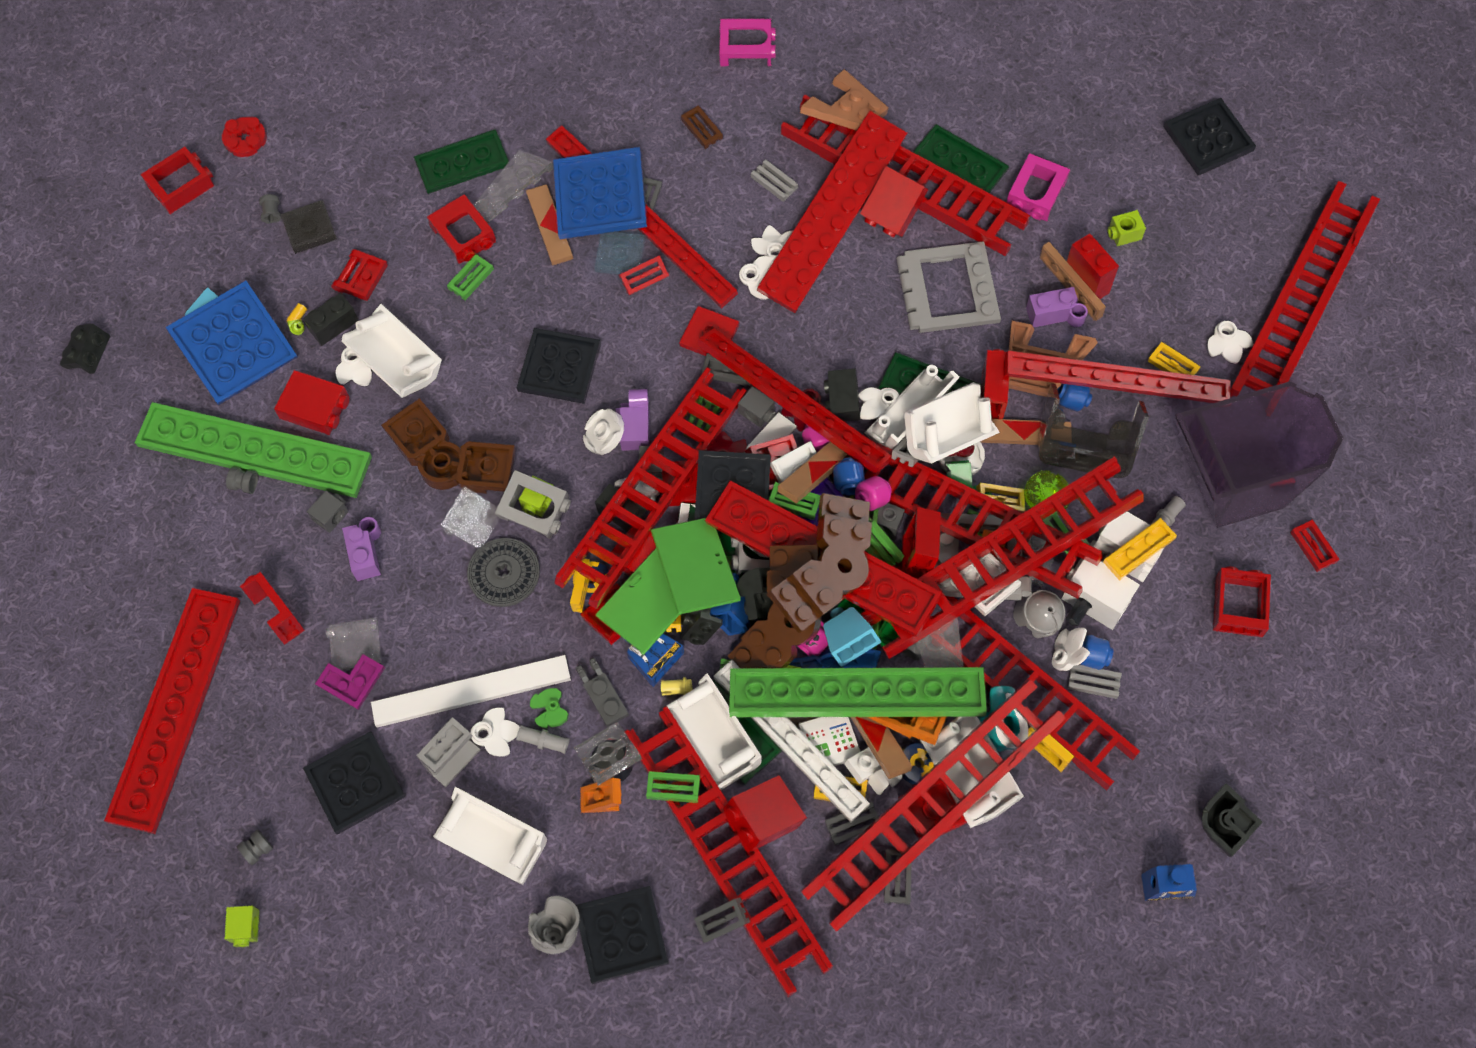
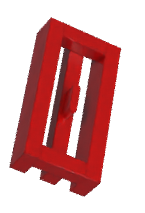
[619,255,669,295]
[1290,519,1340,572]

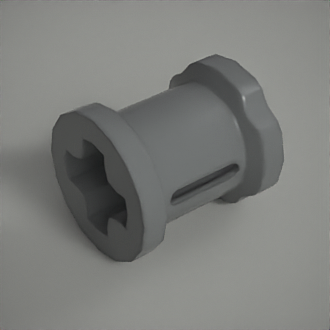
[259,194,281,224]

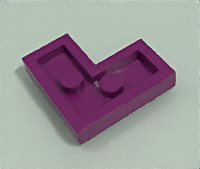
[315,654,385,710]

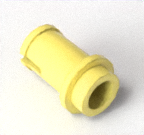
[661,677,692,696]

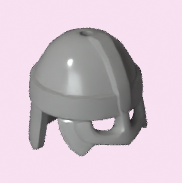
[1013,590,1065,638]
[528,896,580,954]

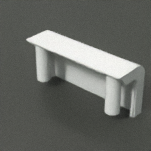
[342,304,442,398]
[865,365,959,450]
[904,383,1000,464]
[667,673,761,790]
[921,717,1024,828]
[433,787,547,885]

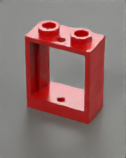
[140,147,214,214]
[901,507,941,579]
[1213,566,1271,637]

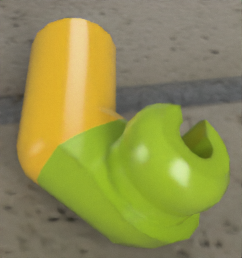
[287,303,307,335]

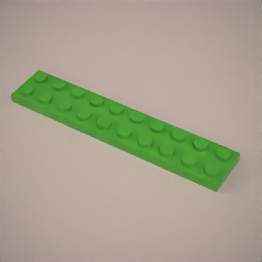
[135,402,372,498]
[729,667,987,717]

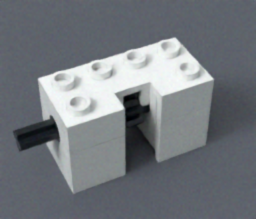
[1062,512,1165,630]

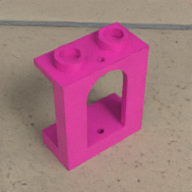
[720,19,775,66]
[1007,153,1070,221]

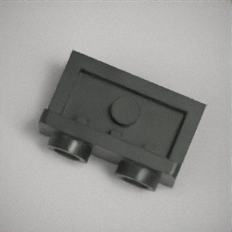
[59,324,110,374]
[681,608,723,645]

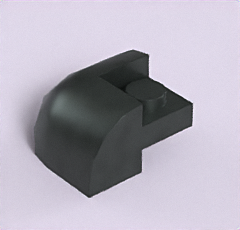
[736,568,774,621]
[1202,783,1263,857]

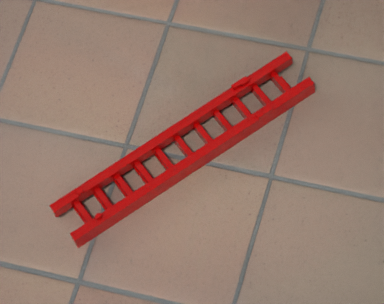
[781,95,1030,256]
[1230,181,1380,415]
[555,367,747,609]
[830,437,1102,599]
[861,456,1144,659]
[800,679,1066,932]
[624,706,833,997]

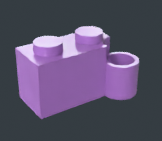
[1026,287,1088,327]
[616,389,650,451]
[342,517,381,581]

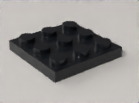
[1164,98,1256,176]
[517,328,601,404]
[695,450,771,520]
[303,731,406,835]
[575,886,669,985]

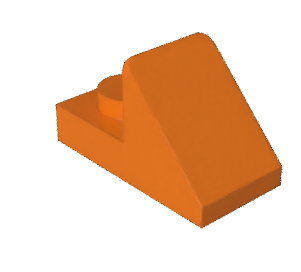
[580,778,621,813]

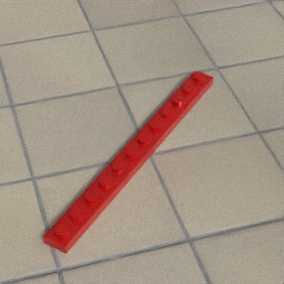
[546,125,738,309]

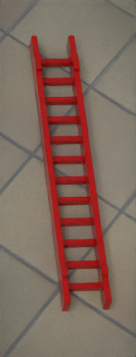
[885,548,1140,791]

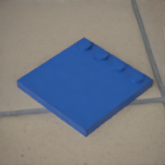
[553,147,647,239]
[166,281,297,405]

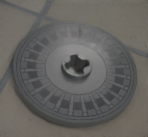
[467,538,540,607]

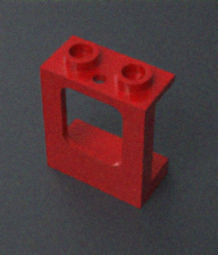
[427,194,496,264]
[240,572,305,645]

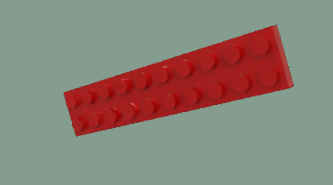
[757,111,907,313]
[705,481,942,637]
[104,588,240,834]

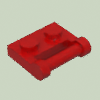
[331,249,388,301]

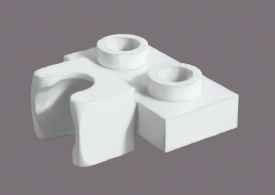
[844,747,902,795]

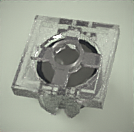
[574,722,642,785]

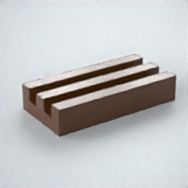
[681,105,723,149]

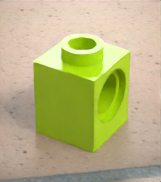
[1108,210,1146,246]
[519,475,553,517]
[225,906,259,947]

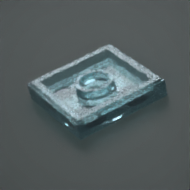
[595,232,645,276]

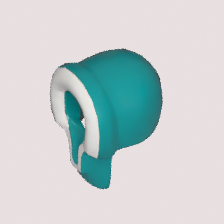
[978,686,1028,752]

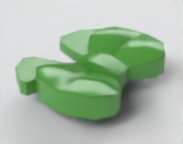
[530,688,569,729]

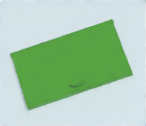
[651,518,741,615]
[596,548,679,655]

